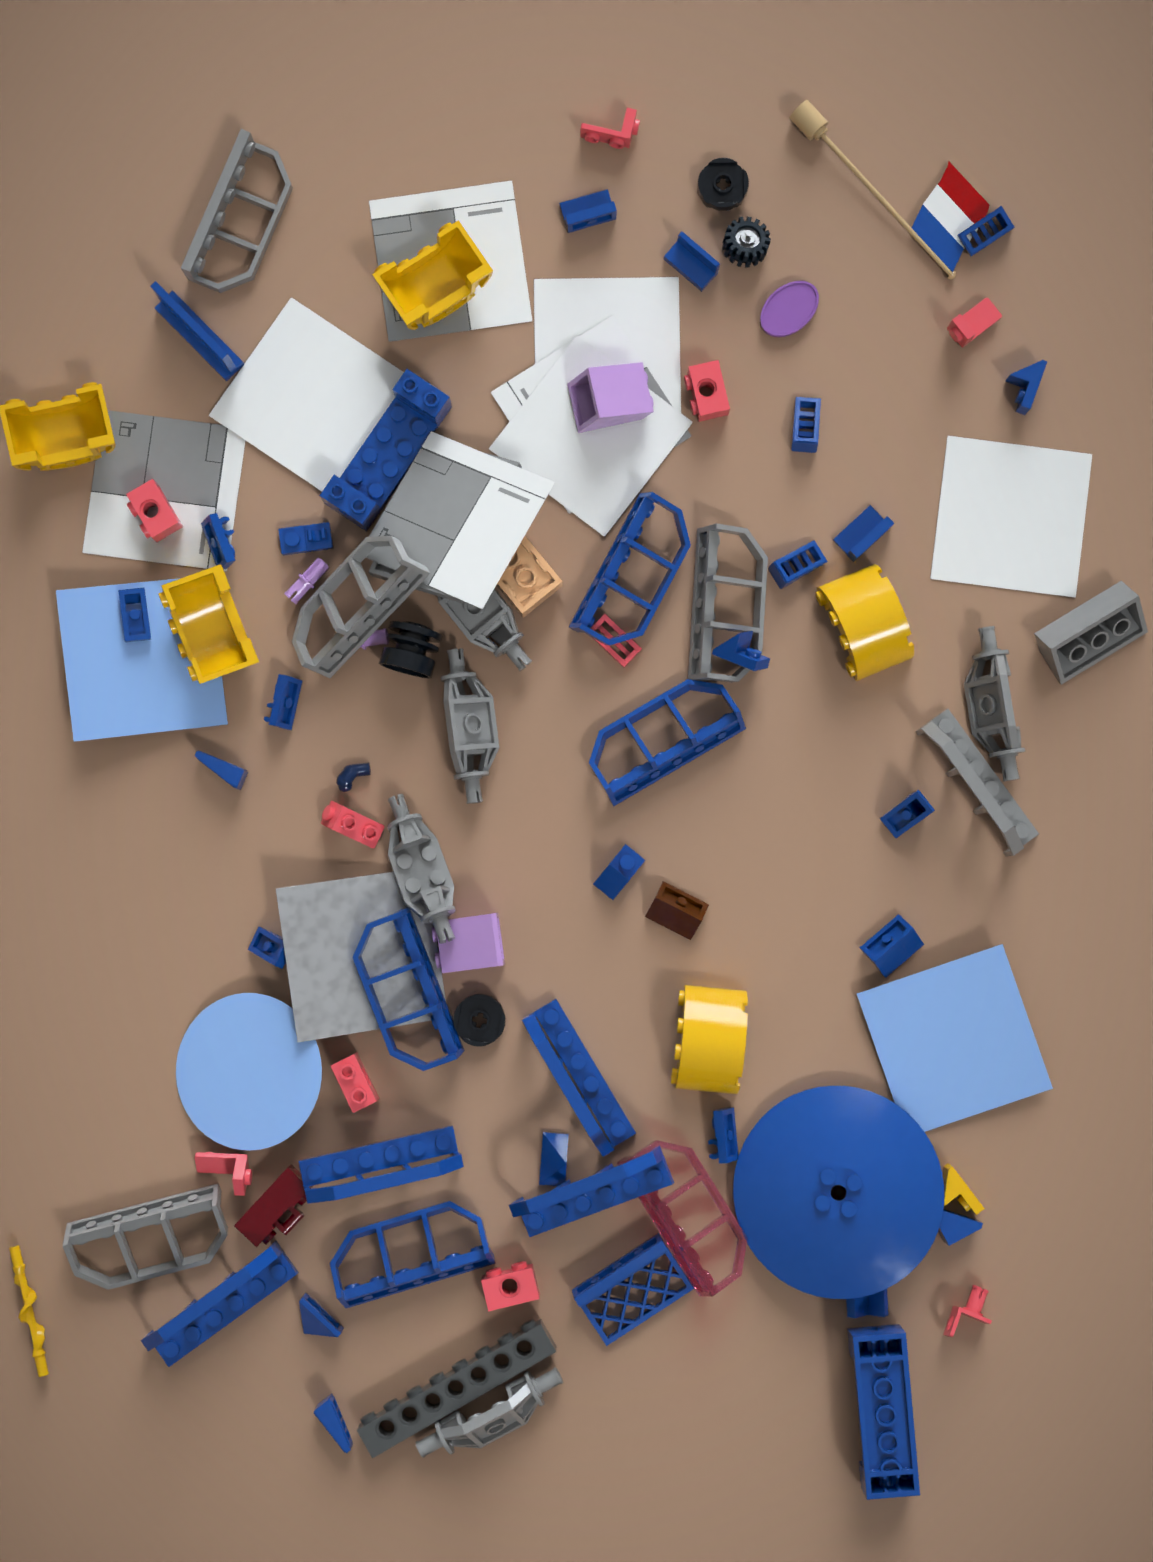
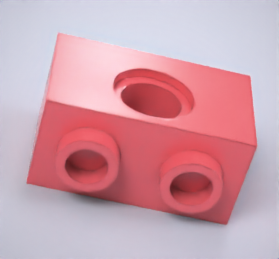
[684,360,730,422]
[126,479,183,542]
[331,1052,380,1113]
[481,1261,540,1312]

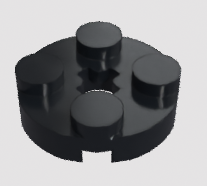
[698,158,749,211]
[453,994,506,1046]

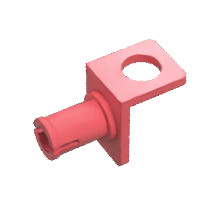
[943,1285,992,1337]

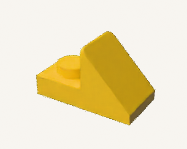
[943,1163,985,1215]

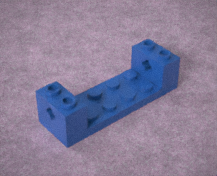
[319,369,452,532]
[847,1324,920,1500]

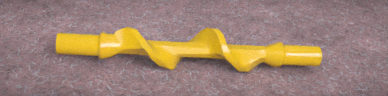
[9,1245,49,1377]

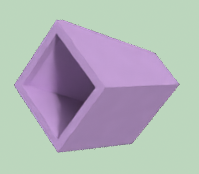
[567,362,654,433]
[432,913,505,973]

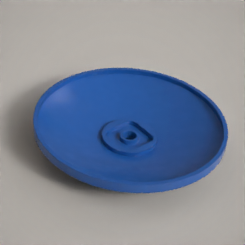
[733,1086,944,1299]

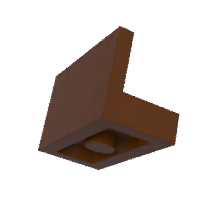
[645,881,709,940]

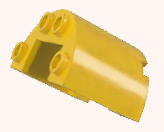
[372,220,493,330]
[0,382,116,471]
[158,564,259,684]
[815,564,914,681]
[671,985,748,1094]

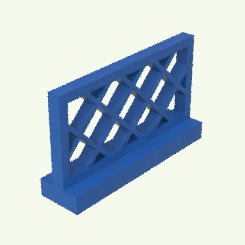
[150,281,244,382]
[572,1233,694,1346]

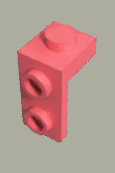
[580,108,640,149]
[947,298,1002,348]
[320,800,385,848]
[195,1152,252,1196]

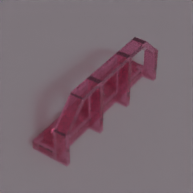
[617,1140,748,1297]

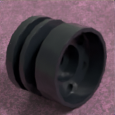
[379,621,443,679]

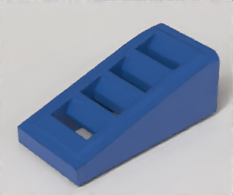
[957,206,1015,257]
[791,397,821,453]
[768,540,828,589]
[195,750,248,790]
[314,1393,353,1453]

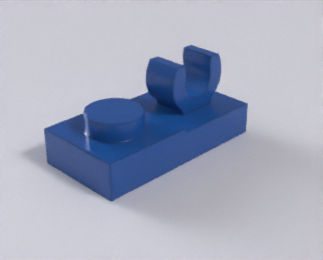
[201,513,236,570]
[278,522,333,556]
[264,674,302,730]
[708,1107,739,1164]

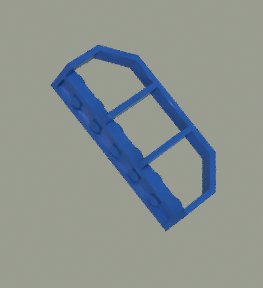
[569,492,691,646]
[589,679,746,806]
[352,907,465,1071]
[522,999,636,1157]
[298,1125,464,1204]
[509,1145,674,1237]
[330,1201,496,1308]
[141,1241,299,1367]

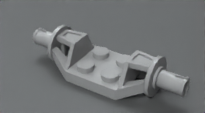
[438,588,532,671]
[964,626,1025,781]
[441,648,499,804]
[387,794,456,944]
[415,1367,563,1458]

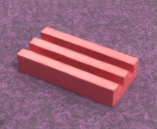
[590,614,642,668]

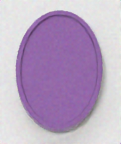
[760,281,819,337]

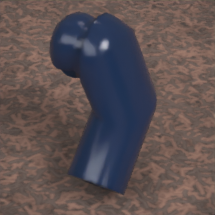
[336,763,371,792]

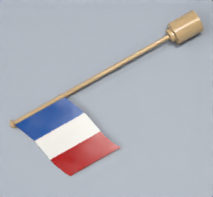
[789,100,990,280]

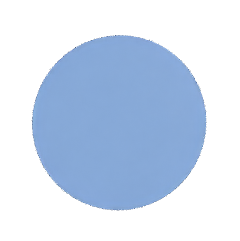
[176,993,322,1151]

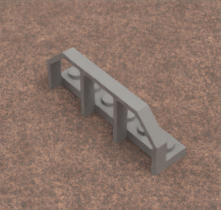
[181,129,293,293]
[688,523,768,683]
[292,536,430,678]
[916,709,1039,857]
[63,1183,228,1290]

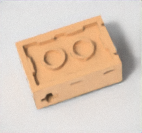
[496,536,563,618]

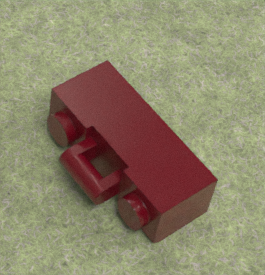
[234,1164,314,1248]

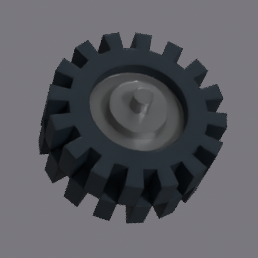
[722,216,771,268]

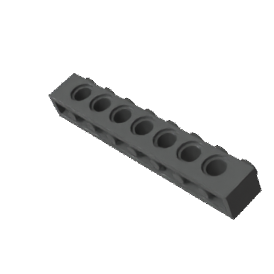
[357,1319,557,1458]

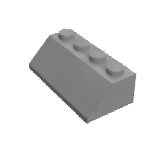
[1034,581,1148,685]

